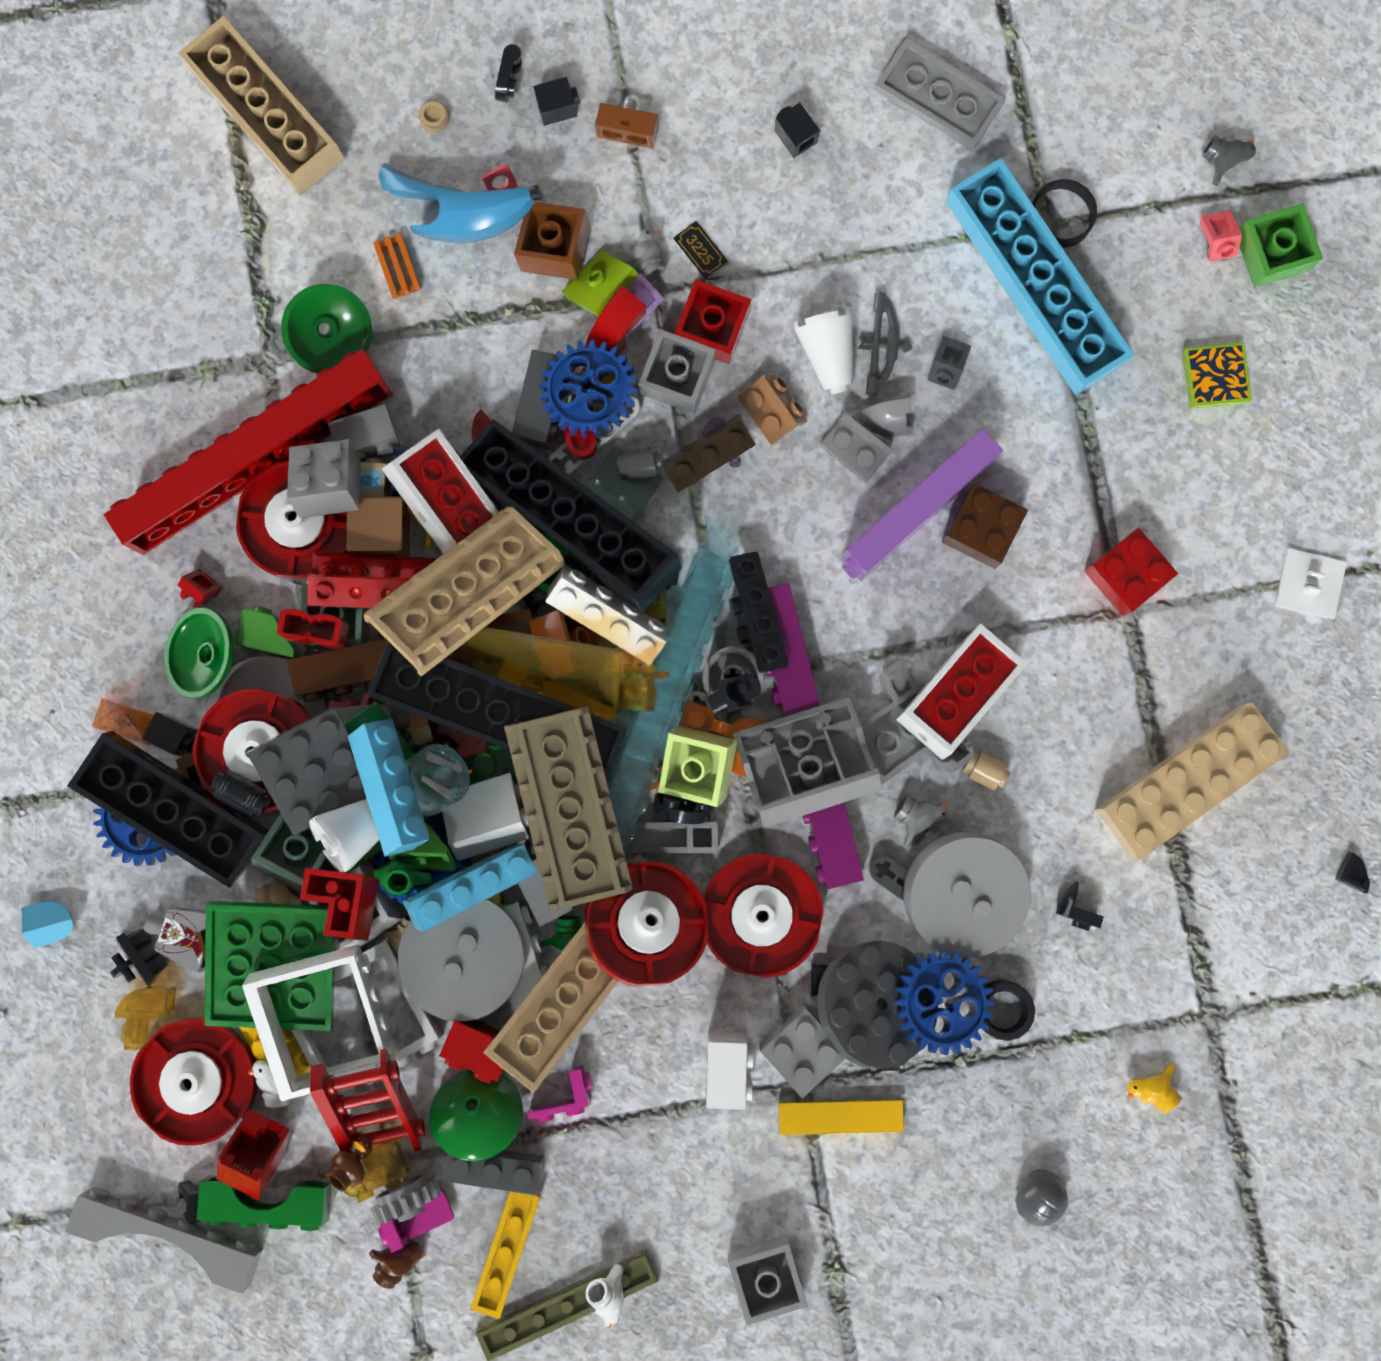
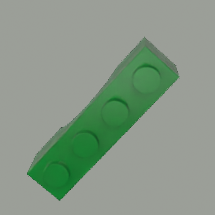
[197,1175,331,1231]

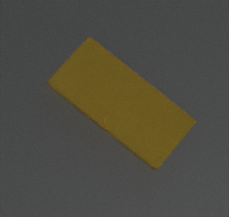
[446,627,621,718]

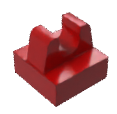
[177,569,222,609]

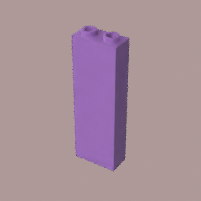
[841,428,1003,582]

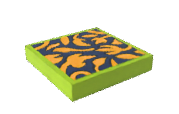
[1182,343,1252,409]

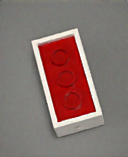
[381,428,499,554]
[896,623,1028,760]

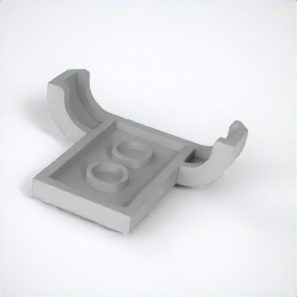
[861,658,974,785]

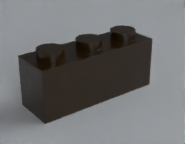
[662,414,756,493]

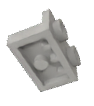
[820,413,891,483]

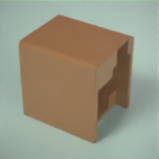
[347,496,410,557]

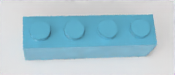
[347,719,430,856]
[402,843,537,932]

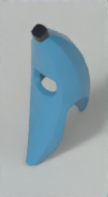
[378,163,543,243]

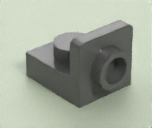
[928,336,971,389]

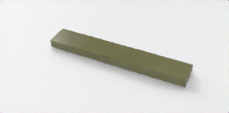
[475,1250,659,1361]

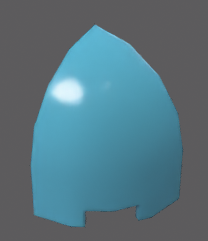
[21,901,73,948]

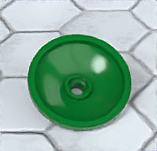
[281,284,372,374]
[164,608,234,699]
[429,1069,523,1161]

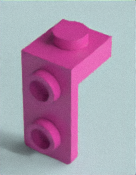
[526,1065,593,1123]
[378,1190,455,1253]

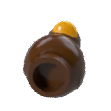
[326,1137,372,1192]

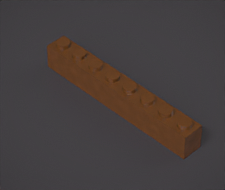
[287,608,536,703]

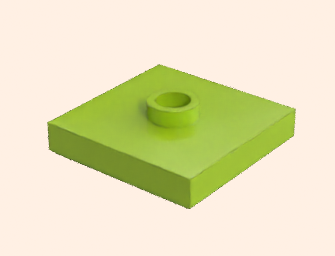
[561,250,639,318]

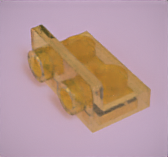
[613,663,669,712]

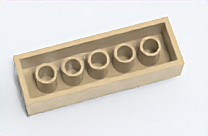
[178,16,344,196]
[1095,702,1290,860]

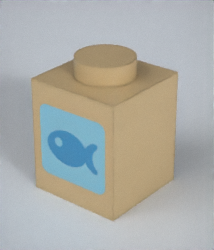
[359,458,391,497]

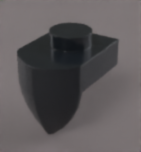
[1056,881,1104,931]

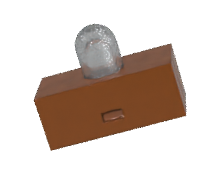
[595,95,658,149]

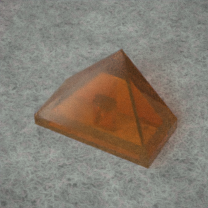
[91,698,154,745]

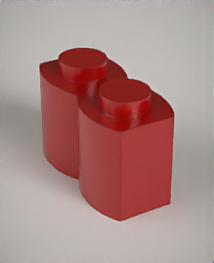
[276,609,350,649]

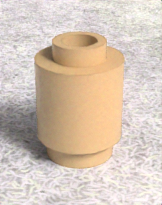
[962,750,1011,791]

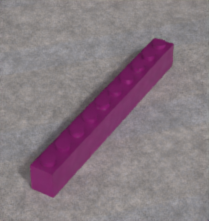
[766,583,864,889]

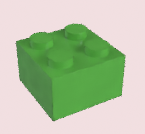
[1240,203,1323,288]

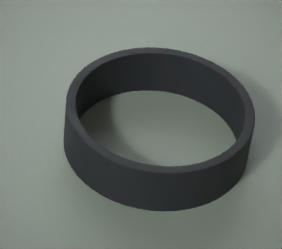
[1032,179,1097,248]

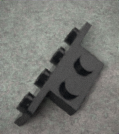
[729,552,789,673]

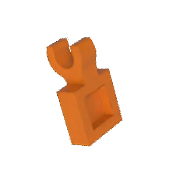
[678,700,733,738]

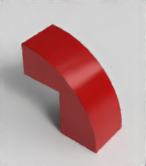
[585,286,646,356]

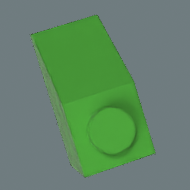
[234,606,301,659]
[389,821,457,871]

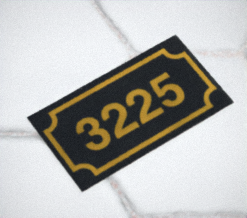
[673,221,728,278]

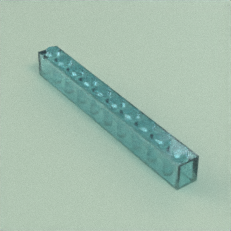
[607,549,734,848]

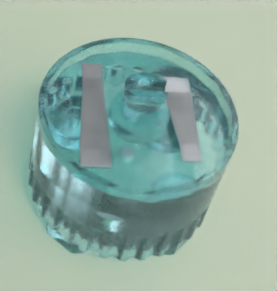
[406,744,470,817]

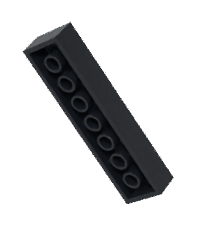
[460,419,682,614]
[366,641,627,781]

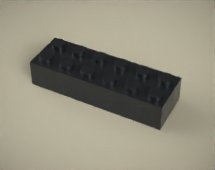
[67,731,269,888]

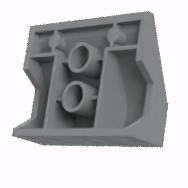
[733,696,882,828]

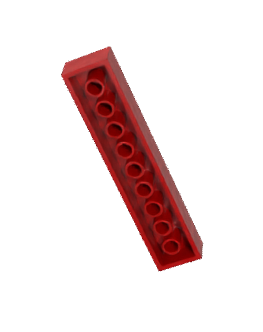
[103,349,393,555]

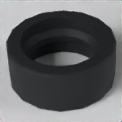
[982,979,1036,1041]

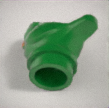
[372,861,432,895]
[540,916,583,951]

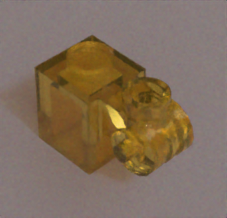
[344,1140,409,1203]

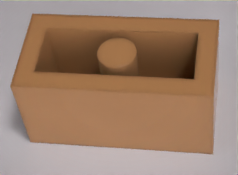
[410,712,434,745]

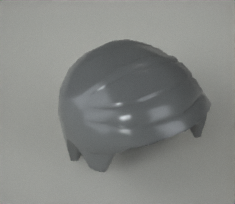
[1015,1169,1069,1226]

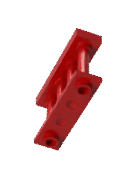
[307,552,436,608]
[310,1049,426,1162]

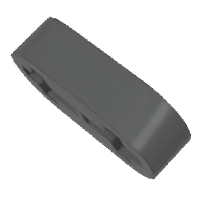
[868,856,908,901]

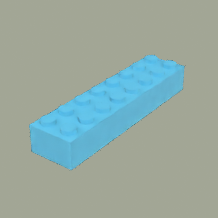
[946,158,1134,396]

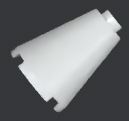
[793,308,853,395]
[309,798,379,873]

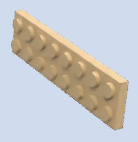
[483,854,651,1093]

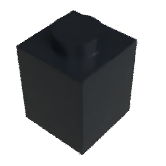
[533,77,580,126]
[774,102,820,158]
[142,712,198,756]

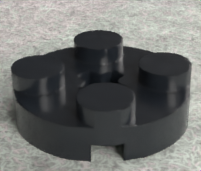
[653,792,715,824]

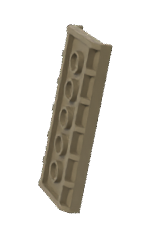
[504,705,633,910]

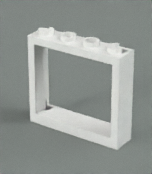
[291,939,443,1097]
[242,944,398,1101]

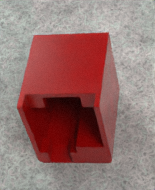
[217,1110,289,1200]

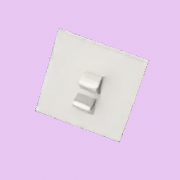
[1274,548,1347,620]

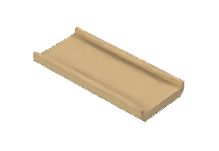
[364,507,564,676]

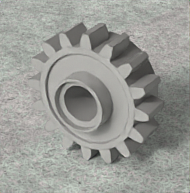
[371,1173,441,1224]

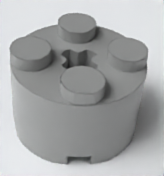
[703,646,764,710]

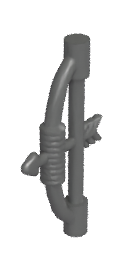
[858,292,913,396]

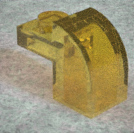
[114,985,176,1051]

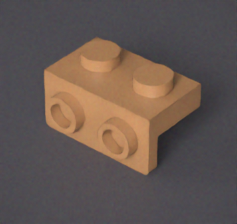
[737,374,807,445]

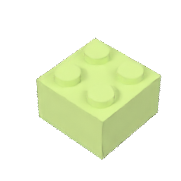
[658,726,737,807]

